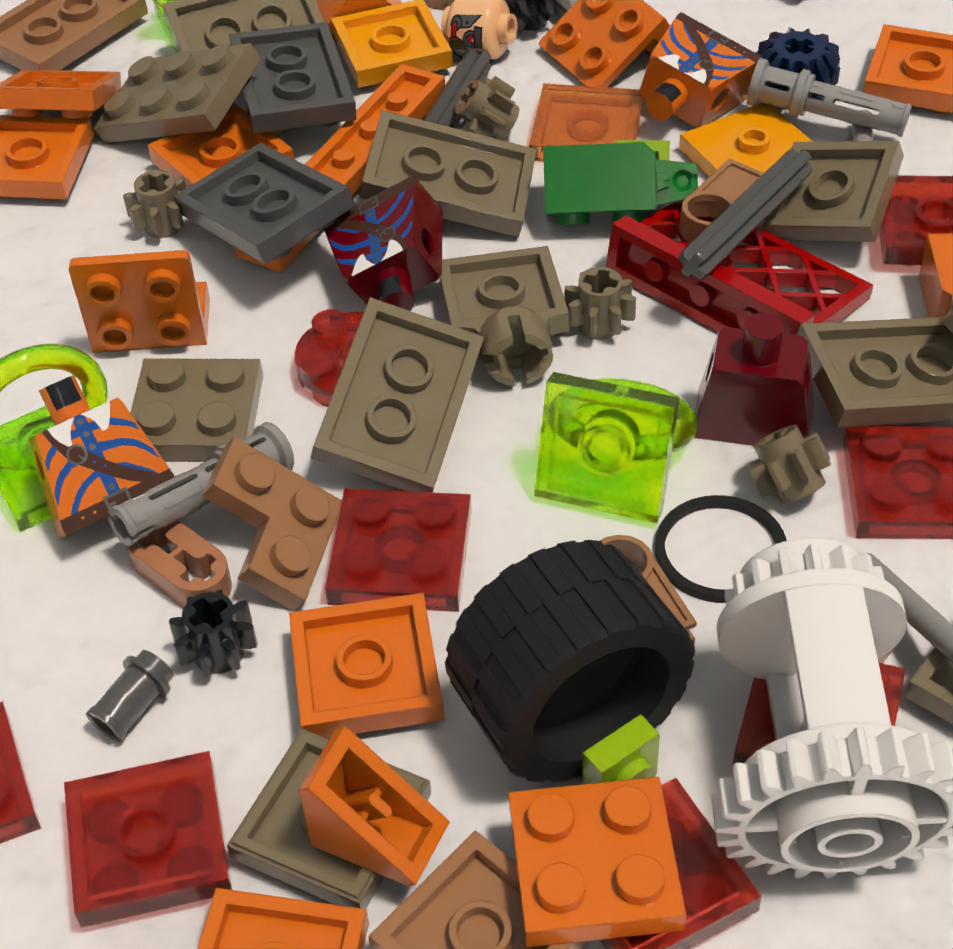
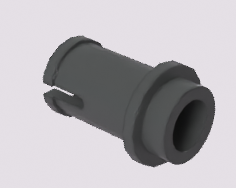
[86,650,174,742]

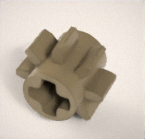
[455,76,519,140]
[123,170,186,238]
[564,267,636,339]
[748,424,831,504]

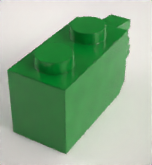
[543,142,698,226]

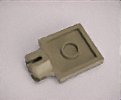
[438,246,570,386]

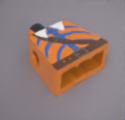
[640,12,763,127]
[29,375,175,537]

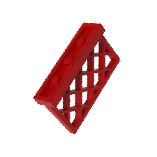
[605,200,874,335]

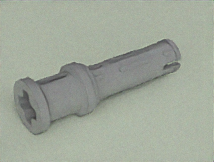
[747,58,912,137]
[108,422,294,546]

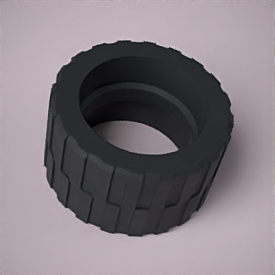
[445,540,695,783]

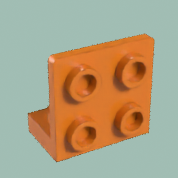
[539,0,670,95]
[68,250,210,353]

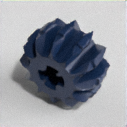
[756,27,840,101]

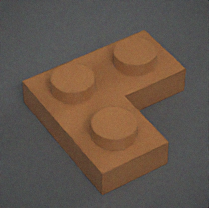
[202,436,343,611]

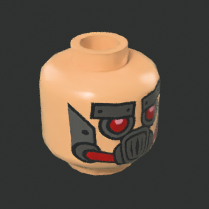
[441,0,517,61]

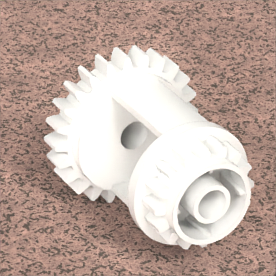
[711,538,953,878]

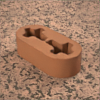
[126,521,233,607]

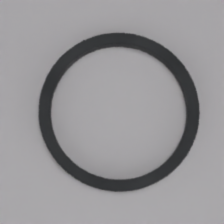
[655,495,787,603]

